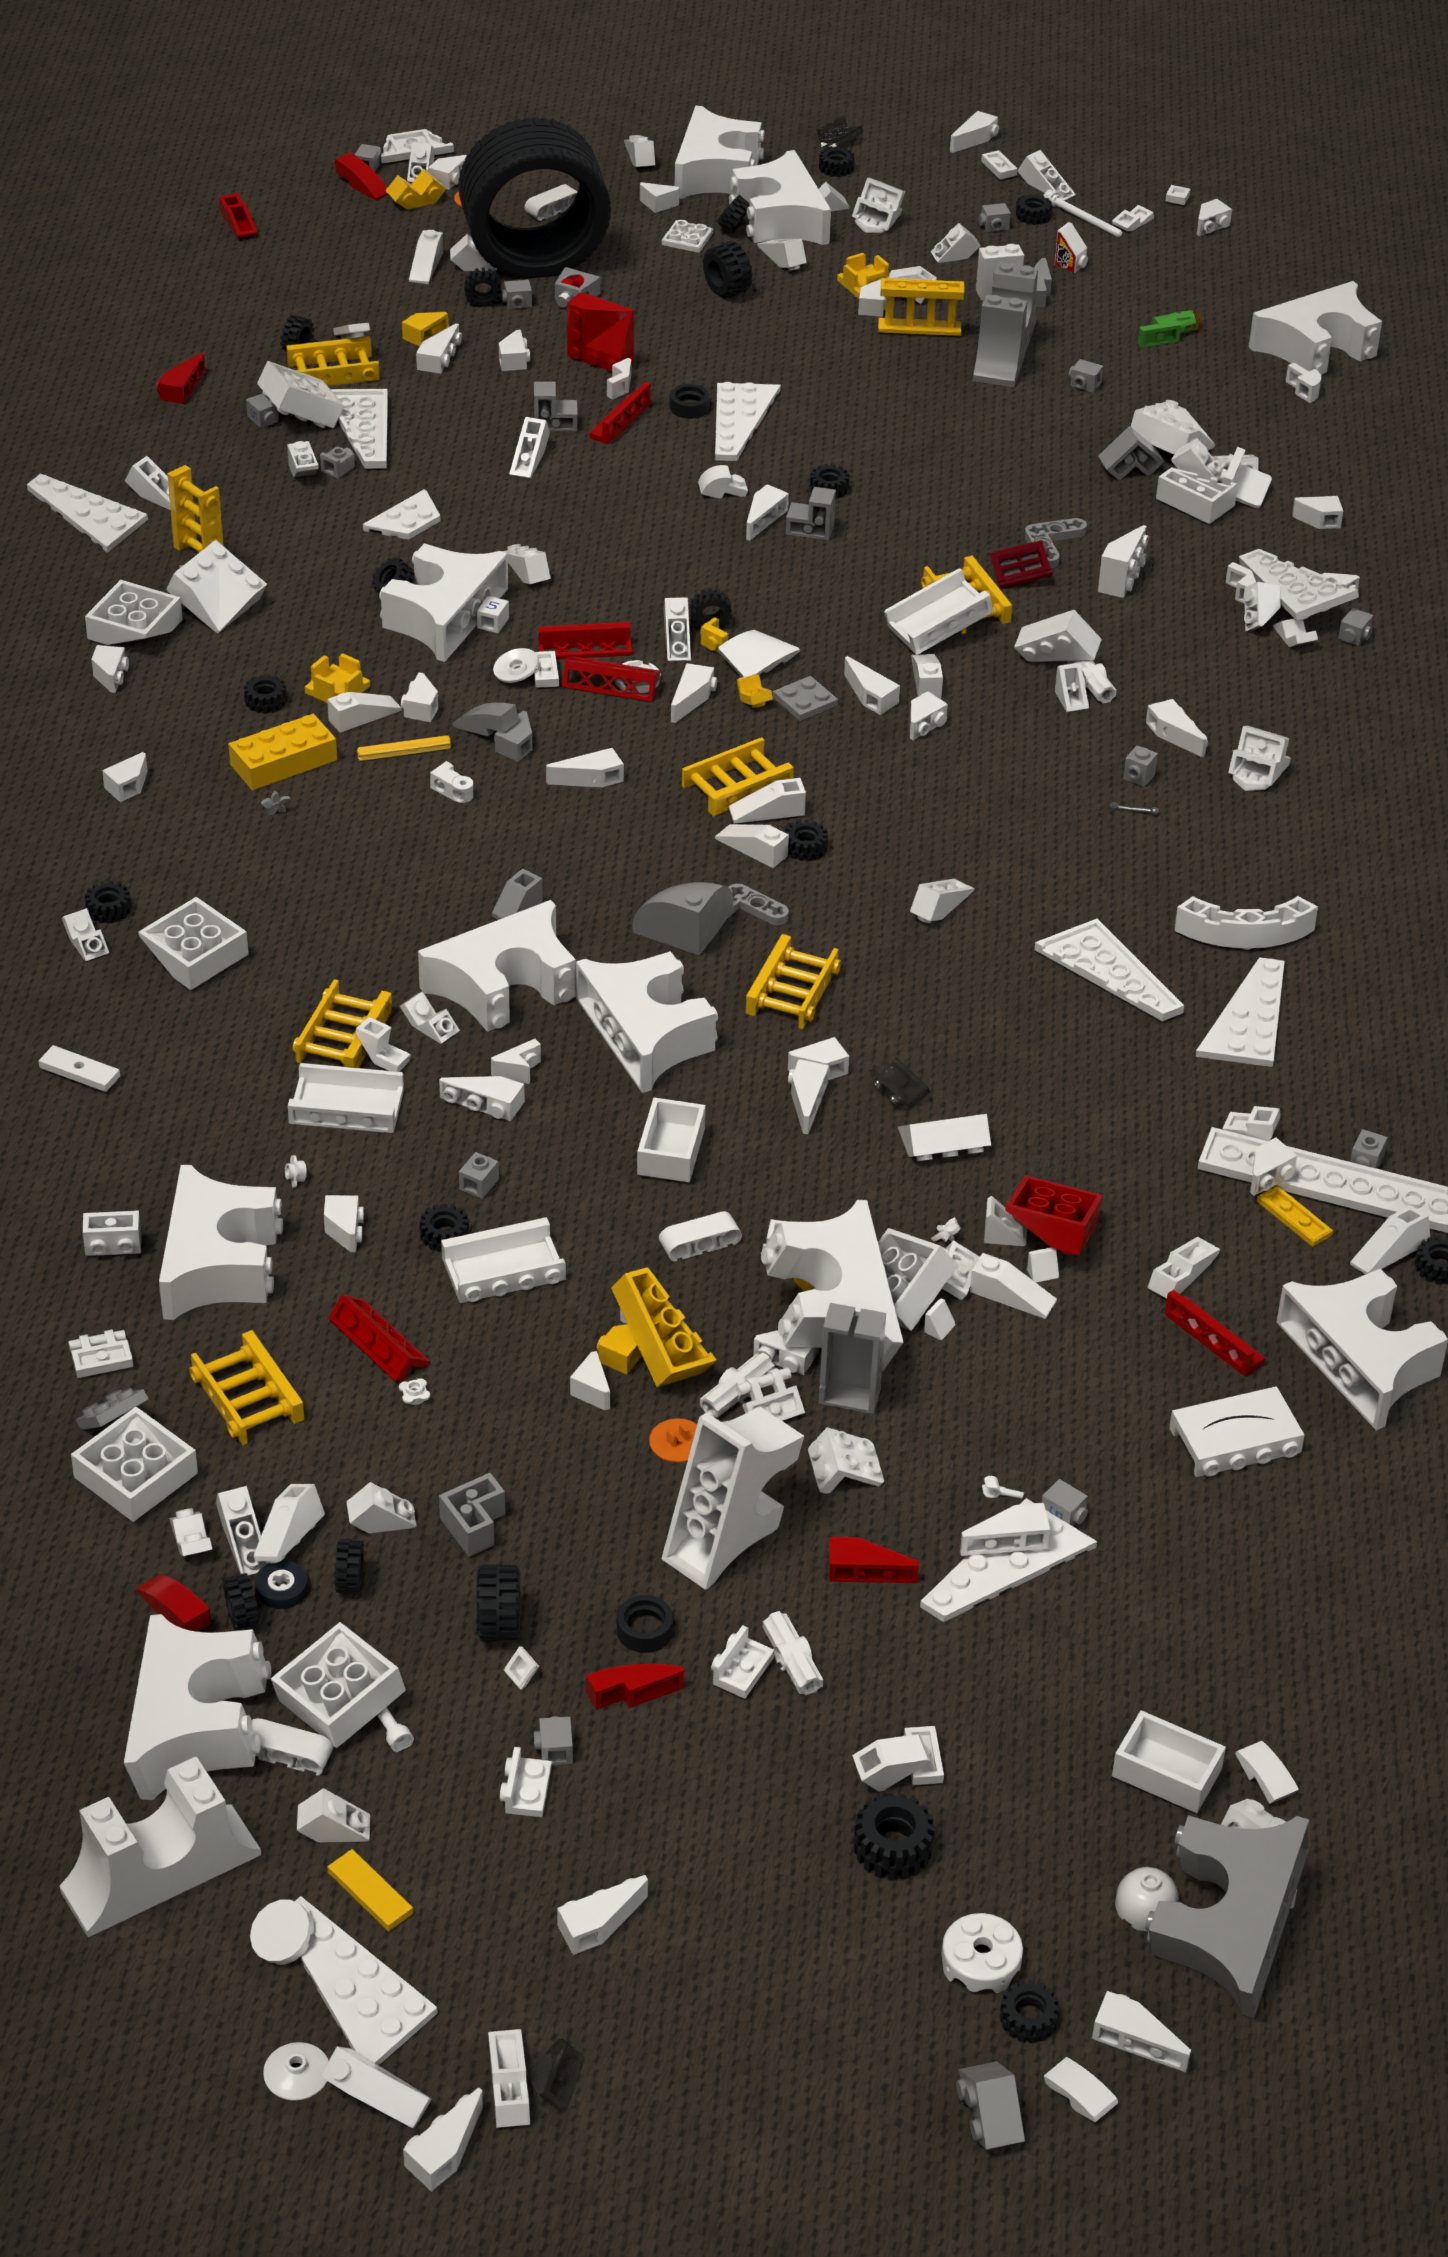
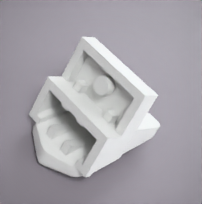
[852,178,905,233]
[1228,726,1291,791]

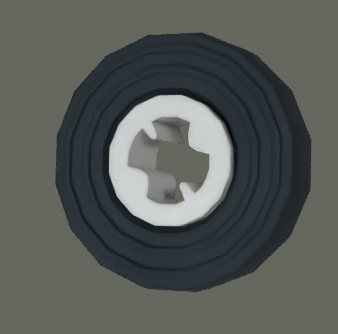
[255,1560,308,1609]

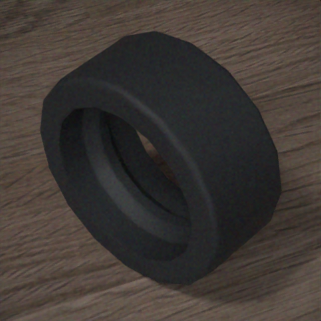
[669,384,710,419]
[617,1595,673,1653]

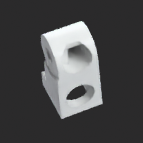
[430,761,473,803]

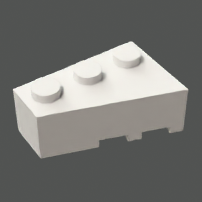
[1156,467,1238,524]
[1014,610,1102,662]

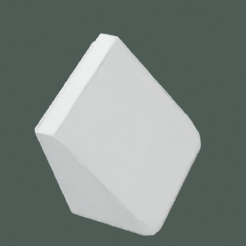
[1027,1247,1059,1283]
[924,1298,955,1340]

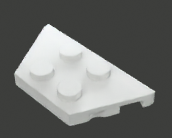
[381,129,454,164]
[363,490,441,540]

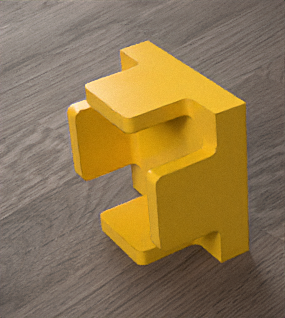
[837,253,889,299]
[304,653,370,703]

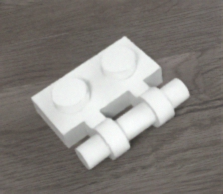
[68,1329,133,1378]
[736,1367,805,1421]

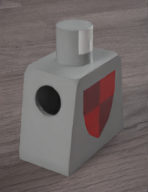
[555,267,600,308]

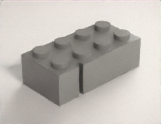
[818,1303,886,1414]

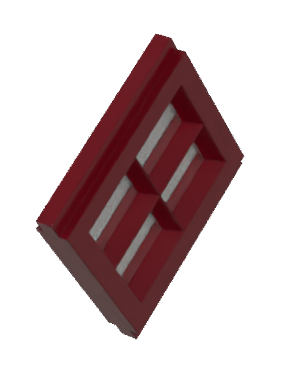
[990,540,1053,589]

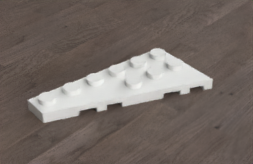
[715,382,781,461]
[331,389,388,469]
[27,474,148,553]
[1239,549,1359,621]
[1034,919,1184,1021]
[1195,958,1284,1067]
[920,1498,1097,1622]
[294,1896,438,2065]

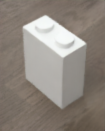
[976,244,1024,300]

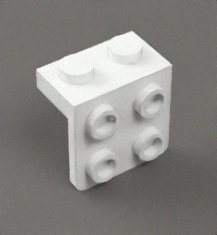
[1219,447,1272,508]
[808,1427,884,1494]

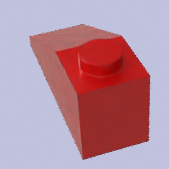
[156,353,206,404]
[828,1536,919,1583]

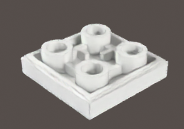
[662,220,713,253]

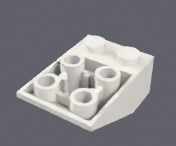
[1098,525,1149,598]

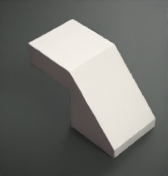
[1226,562,1256,604]
[1273,619,1318,647]
[355,1017,411,1072]

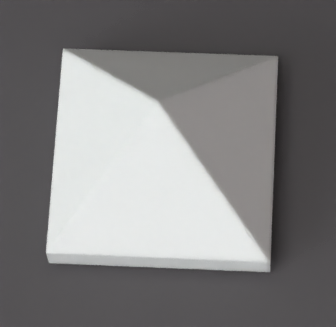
[504,1646,539,1690]

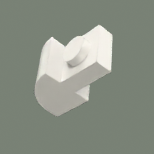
[1286,363,1321,403]
[698,465,748,498]
[1223,1106,1280,1141]

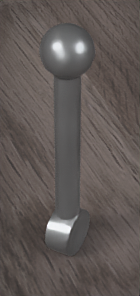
[1109,802,1159,816]

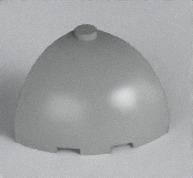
[633,882,733,956]

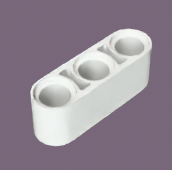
[525,184,577,222]
[659,1211,742,1262]
[252,1718,334,1776]

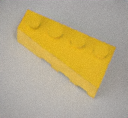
[611,1267,717,1387]

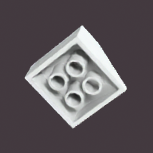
[257,361,344,428]
[1131,400,1215,454]
[166,540,267,633]
[85,580,182,645]
[138,897,248,990]
[878,1228,958,1331]
[71,1407,198,1522]
[271,1622,406,1748]

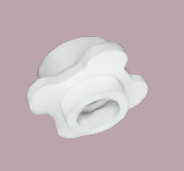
[285,1155,306,1187]
[399,1379,430,1405]

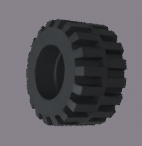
[703,241,753,298]
[477,1565,520,1641]
[854,1793,934,1880]

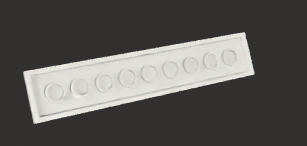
[1198,1127,1448,1233]

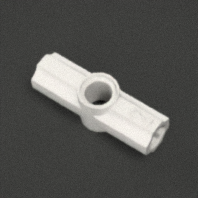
[1067,660,1116,704]
[700,1352,775,1418]
[763,1611,823,1696]

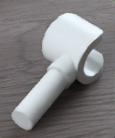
[982,1476,1024,1499]

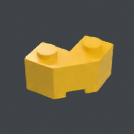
[386,169,446,210]

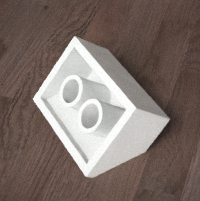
[898,1114,991,1161]

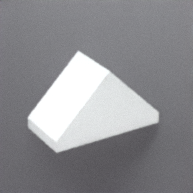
[640,182,680,213]
[819,182,849,211]
[1055,662,1089,712]
[984,1196,1027,1246]
[570,1351,610,1410]

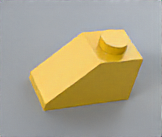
[402,312,449,347]
[597,1324,642,1375]

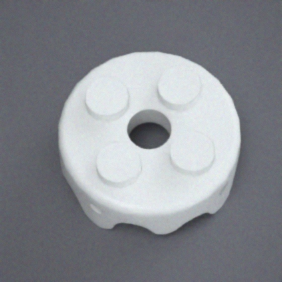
[941,1913,1023,1994]

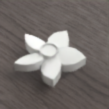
[931,1217,961,1242]

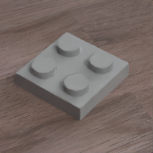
[773,676,838,721]
[76,1388,148,1429]

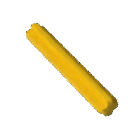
[357,735,451,761]

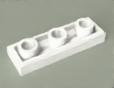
[333,323,370,339]
[39,1045,120,1092]

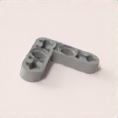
[1025,518,1087,568]
[727,884,789,925]

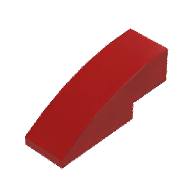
[335,152,389,201]
[219,193,258,239]
[136,1574,211,1632]
[586,1664,684,1710]

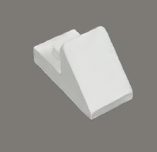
[491,1039,541,1084]

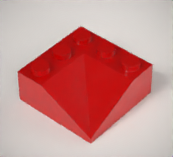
[567,292,634,372]
[1005,1175,1103,1255]

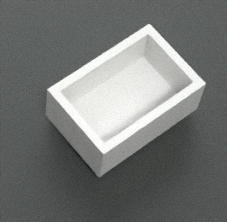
[637,1098,706,1182]
[1112,1711,1226,1813]

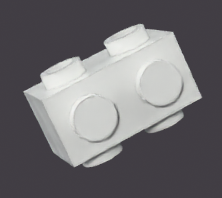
[83,1211,141,1256]

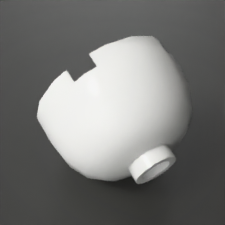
[1115,1867,1179,1932]

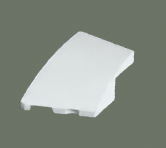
[718,630,800,677]

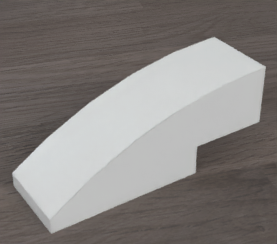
[1148,1237,1220,1299]
[488,2029,530,2128]

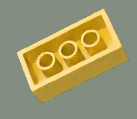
[228,713,337,790]

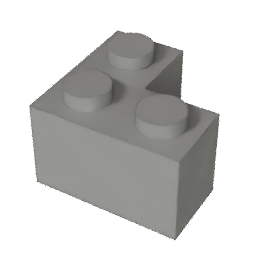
[534,382,577,431]
[1098,426,1164,480]
[786,487,836,540]
[439,1473,505,1557]
[956,2061,1025,2150]

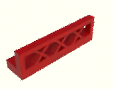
[589,382,651,445]
[538,622,632,660]
[562,656,660,702]
[1165,1289,1265,1377]
[328,1295,430,1382]

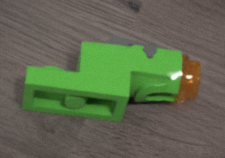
[1138,310,1203,348]

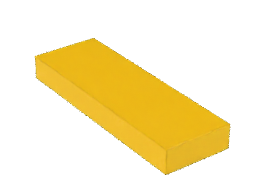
[1257,1186,1333,1247]
[327,1849,413,1932]

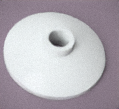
[493,648,539,683]
[263,2042,329,2100]

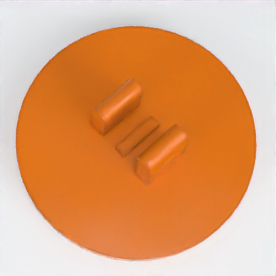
[649,1419,697,1463]

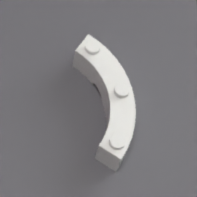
[1175,896,1318,950]

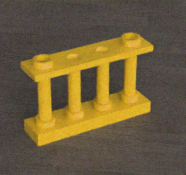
[878,278,964,336]
[286,336,380,386]
[167,465,224,553]
[921,556,1012,634]
[682,737,794,817]
[746,934,841,1029]
[293,979,392,1068]
[189,1330,304,1445]

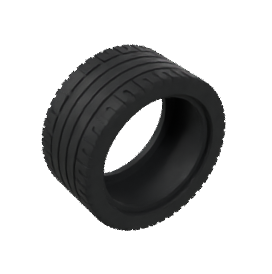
[458,117,611,279]

